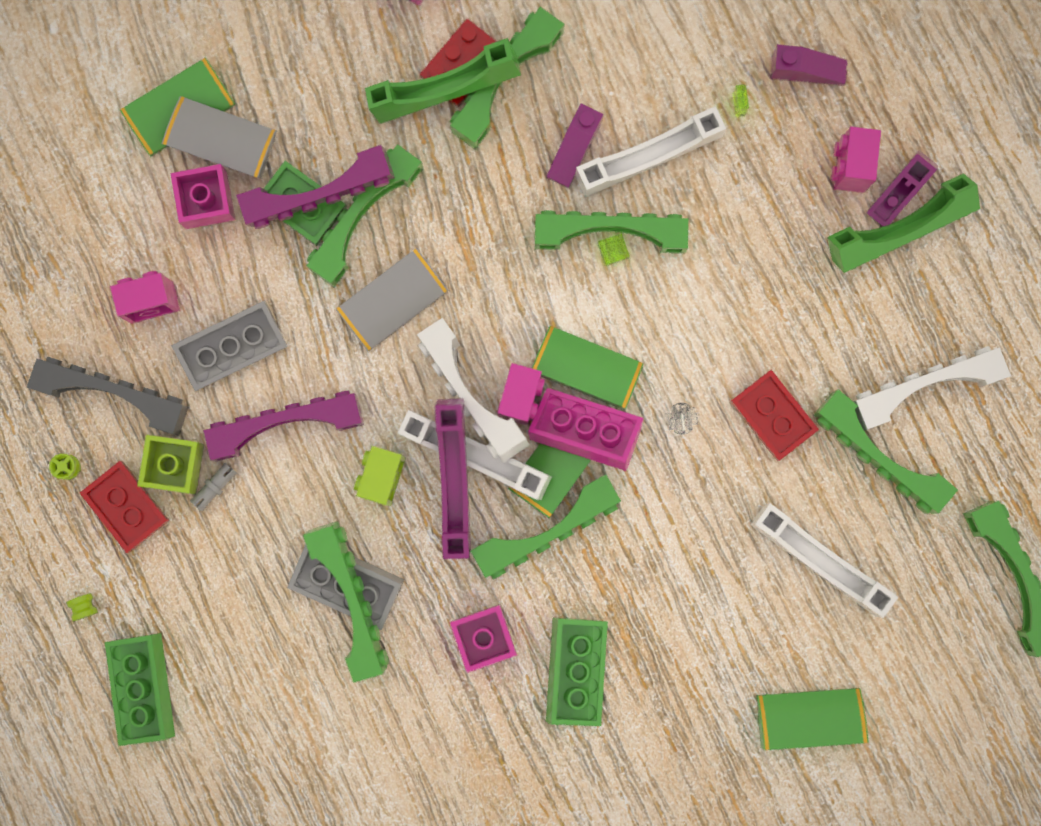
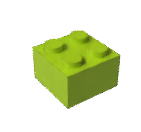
[138,435,204,495]
[354,446,406,506]

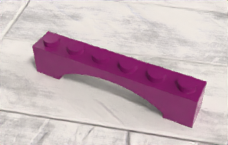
[236,145,395,229]
[203,390,364,462]
[435,398,471,559]

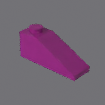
[770,44,847,86]
[546,103,604,189]
[866,150,938,227]

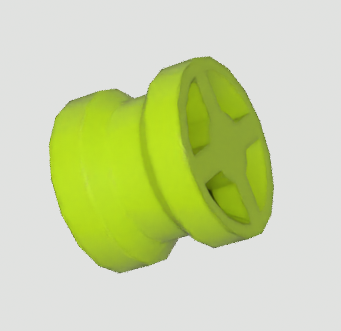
[49,453,81,480]
[66,593,98,622]

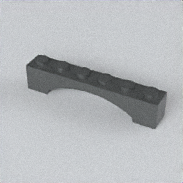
[26,356,189,436]

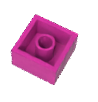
[831,126,881,193]
[170,164,235,229]
[110,271,180,324]
[497,363,545,426]
[450,604,517,673]

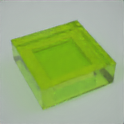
[732,84,749,117]
[598,233,630,266]

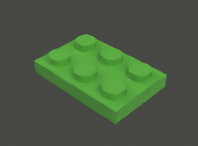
[264,161,347,246]

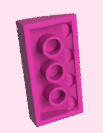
[528,388,644,471]

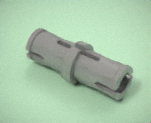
[190,463,237,512]

